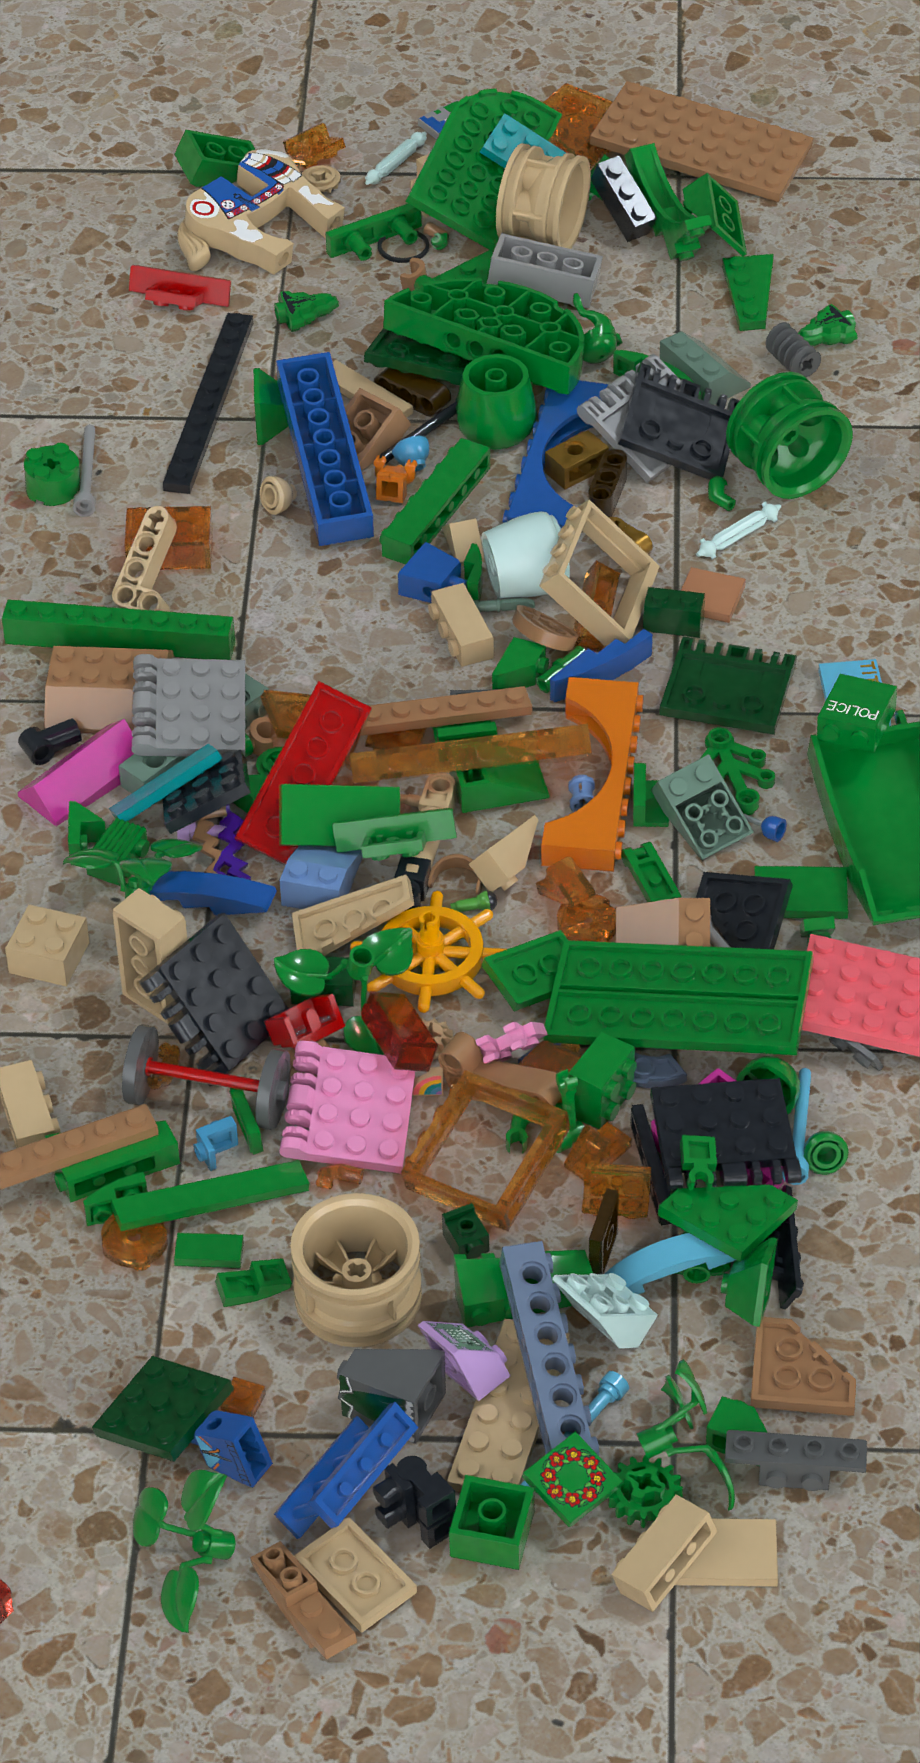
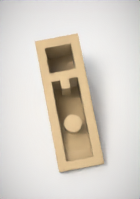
[469,815,538,892]

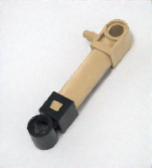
[394,773,456,912]

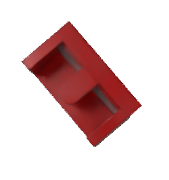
[264,994,346,1050]

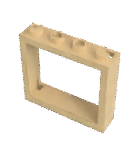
[539,500,660,647]

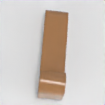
[438,1032,561,1114]

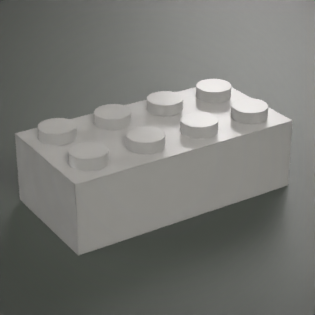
[487,233,603,308]

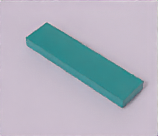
[109,743,222,822]

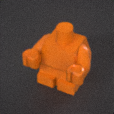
[373,455,417,503]

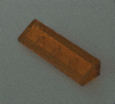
[573,560,620,652]

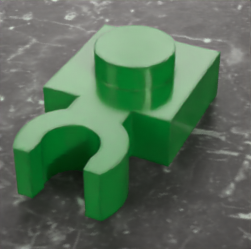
[680,1135,717,1191]

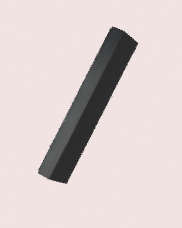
[630,1104,672,1226]

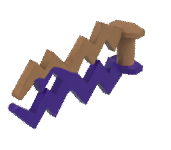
[193,804,251,880]

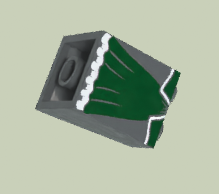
[337,1349,446,1444]

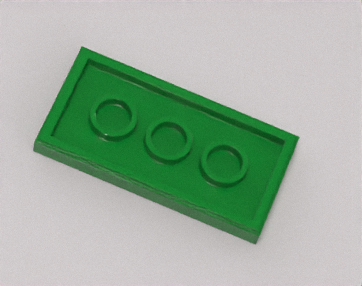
[279,784,400,847]

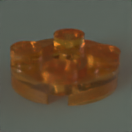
[557,893,616,942]
[101,1214,168,1271]

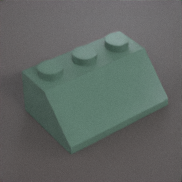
[660,331,751,405]

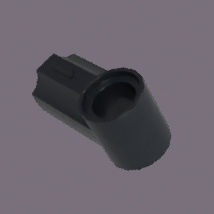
[18,718,82,765]

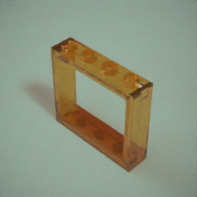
[401,1070,570,1232]

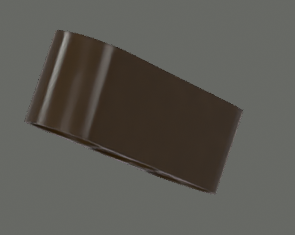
[374,367,451,417]
[588,449,627,517]

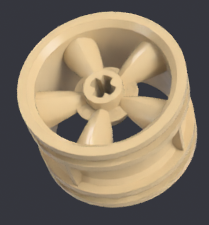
[290,1193,422,1347]

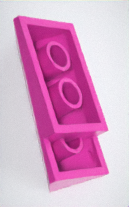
[17,719,134,826]

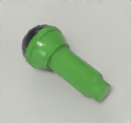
[450,890,497,912]

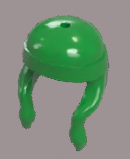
[573,293,623,364]

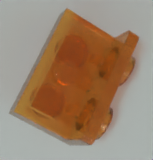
[283,123,346,169]

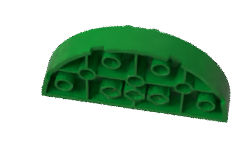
[383,278,584,395]

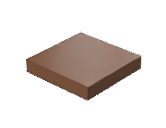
[681,567,746,623]

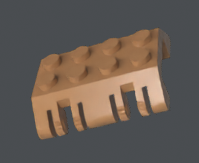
[44,646,174,734]

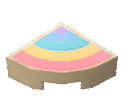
[412,1066,443,1096]

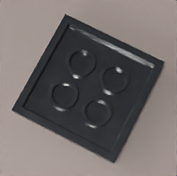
[162,749,251,834]

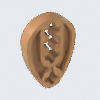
[512,605,578,651]

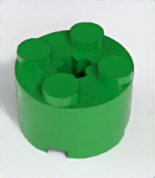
[24,443,80,506]

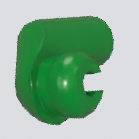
[708,476,736,512]

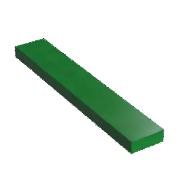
[111,1160,310,1231]

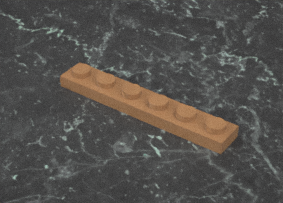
[361,686,533,736]
[0,1104,159,1190]

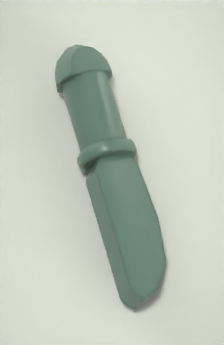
[474,598,535,612]

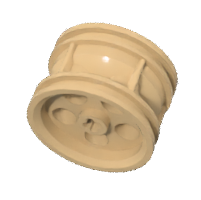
[496,143,591,249]

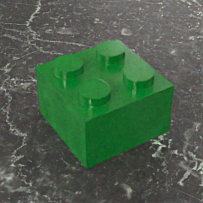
[569,1032,637,1131]
[449,1475,535,1570]

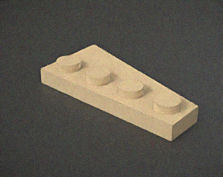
[292,875,414,956]

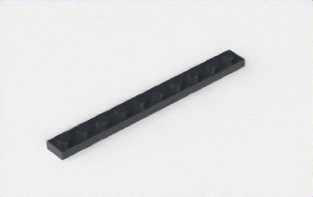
[163,313,254,494]

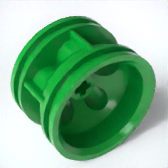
[726,372,853,499]

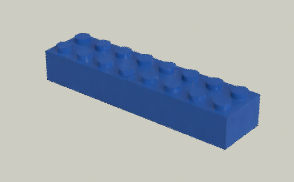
[276,352,374,546]

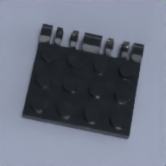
[618,362,740,480]
[139,913,289,1086]
[650,1078,801,1192]

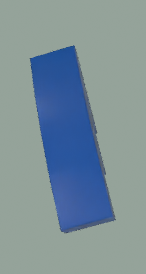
[550,629,653,702]
[150,871,277,916]

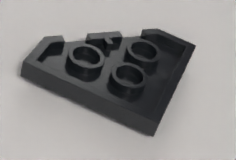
[696,872,793,949]

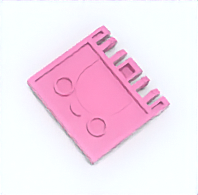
[279,1041,417,1174]

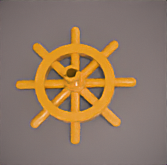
[350,890,507,1013]

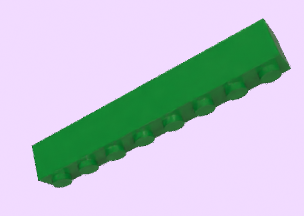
[2,599,235,660]

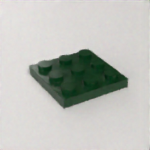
[92,1356,234,1462]

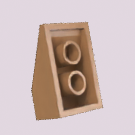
[345,388,411,471]
[616,898,710,947]

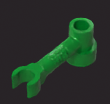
[547,1069,587,1153]

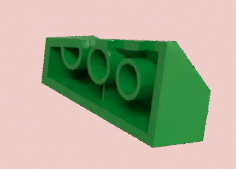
[453,1250,593,1328]

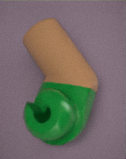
[424,222,449,250]

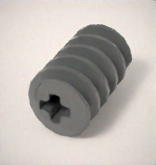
[765,322,821,377]

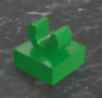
[799,916,835,947]

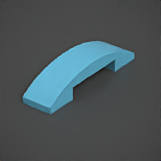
[605,1233,736,1294]

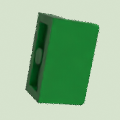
[633,763,669,827]

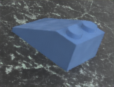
[280,846,362,909]

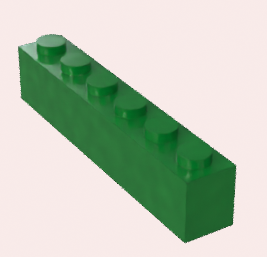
[379,438,490,565]

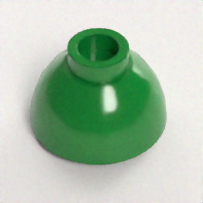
[804,1131,849,1175]

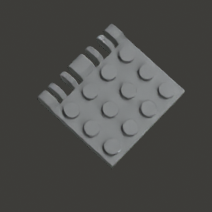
[577,354,681,483]
[131,654,245,756]

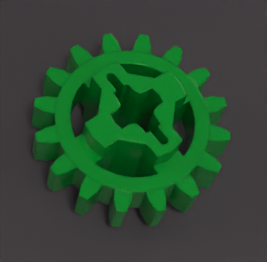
[608,1455,683,1528]

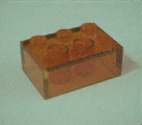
[124,506,213,570]

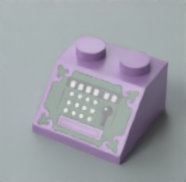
[418,1321,510,1401]

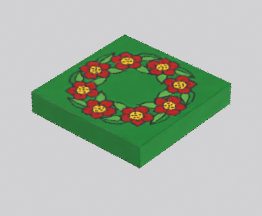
[522,1431,623,1528]

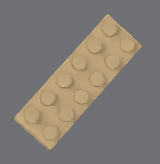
[447,1319,570,1492]

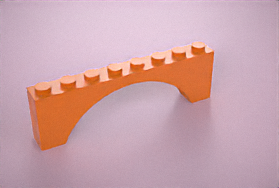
[541,677,644,872]

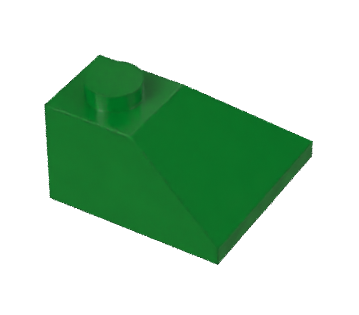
[253,368,289,445]
[721,1238,777,1327]

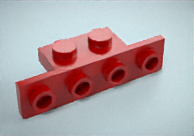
[129,265,231,310]

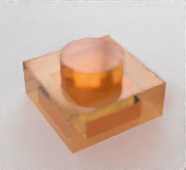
[220,1377,266,1418]

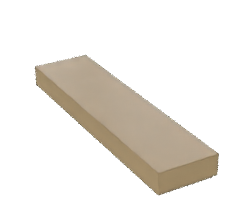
[333,360,413,418]

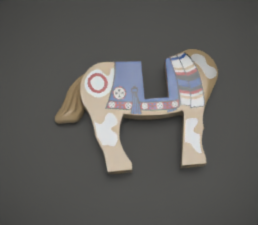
[177,149,345,275]

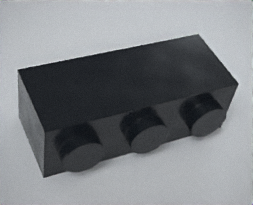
[591,156,657,242]

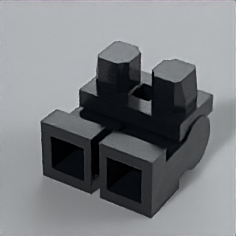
[373,1456,456,1549]

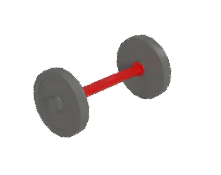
[122,1024,291,1130]

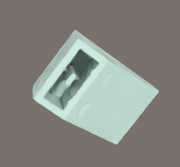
[552,1273,658,1348]

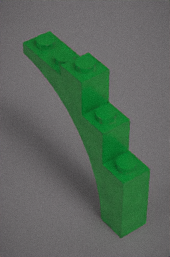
[624,143,712,262]

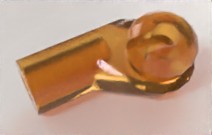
[316,1163,364,1189]

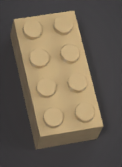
[112,888,187,1024]

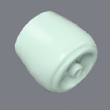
[482,511,570,599]

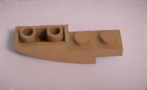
[250,1541,357,1660]

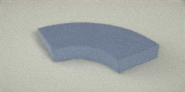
[634,1052,687,1088]

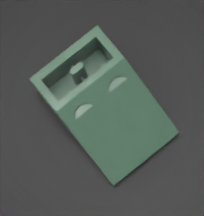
[651,754,754,860]

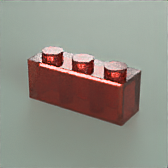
[361,991,438,1072]

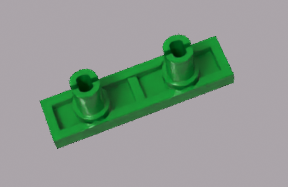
[325,203,422,261]

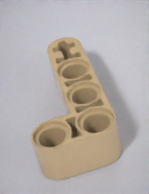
[112,506,177,612]

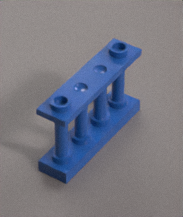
[274,1402,419,1539]

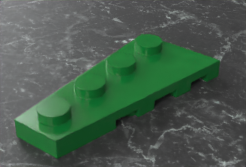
[722,254,774,331]

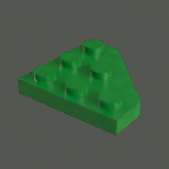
[658,1185,798,1262]

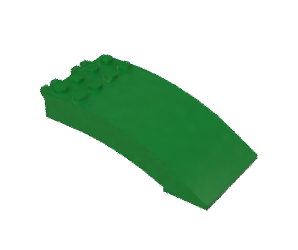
[807,710,920,926]

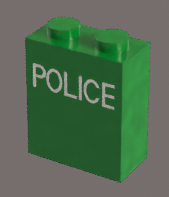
[817,674,897,752]

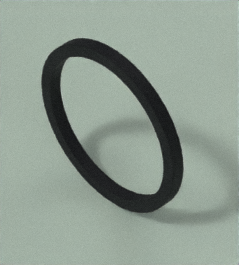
[378,231,430,263]

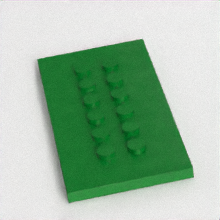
[543,940,814,1055]

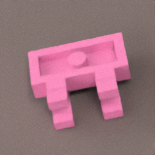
[475,1022,548,1064]

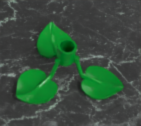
[63,838,203,899]
[274,928,413,1056]
[636,1359,735,1511]
[133,1469,236,1633]

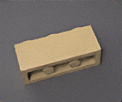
[428,583,494,667]
[0,1060,61,1148]
[611,1495,717,1612]

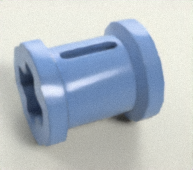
[568,775,595,812]

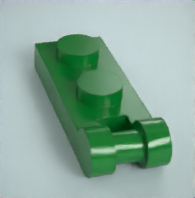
[622,842,681,902]

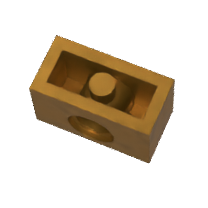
[545,430,609,490]

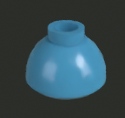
[392,435,429,472]

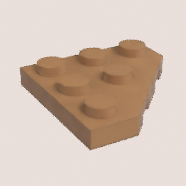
[750,1317,856,1416]

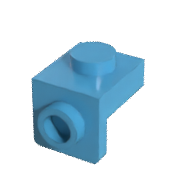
[193,1116,238,1171]

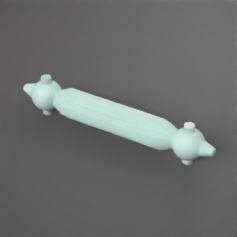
[365,132,427,185]
[696,501,781,559]

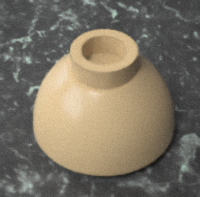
[260,476,297,515]

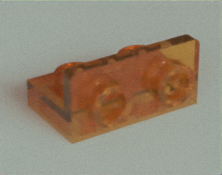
[582,1162,651,1219]

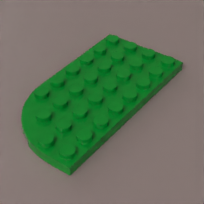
[405,88,563,252]

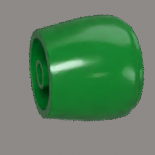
[456,354,536,450]

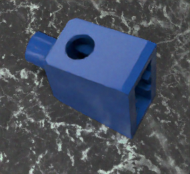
[398,542,467,603]

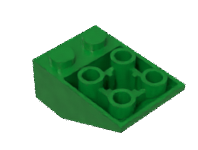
[448,742,550,813]

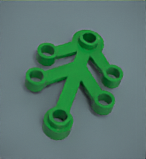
[700,727,775,815]

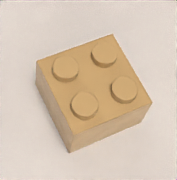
[5,905,90,987]

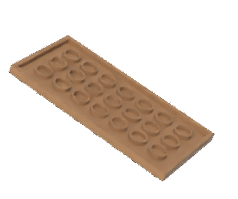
[590,81,813,202]

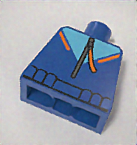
[190,1410,273,1488]

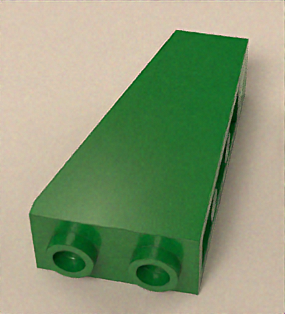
[45,1120,180,1203]

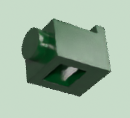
[442,1203,490,1259]

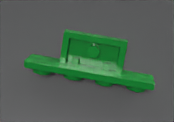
[332,808,457,861]

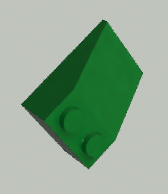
[174,130,255,187]
[682,173,747,256]

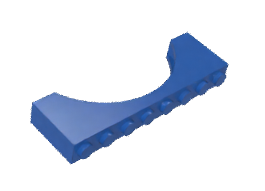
[503,380,609,528]

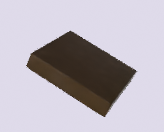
[589,1188,619,1274]

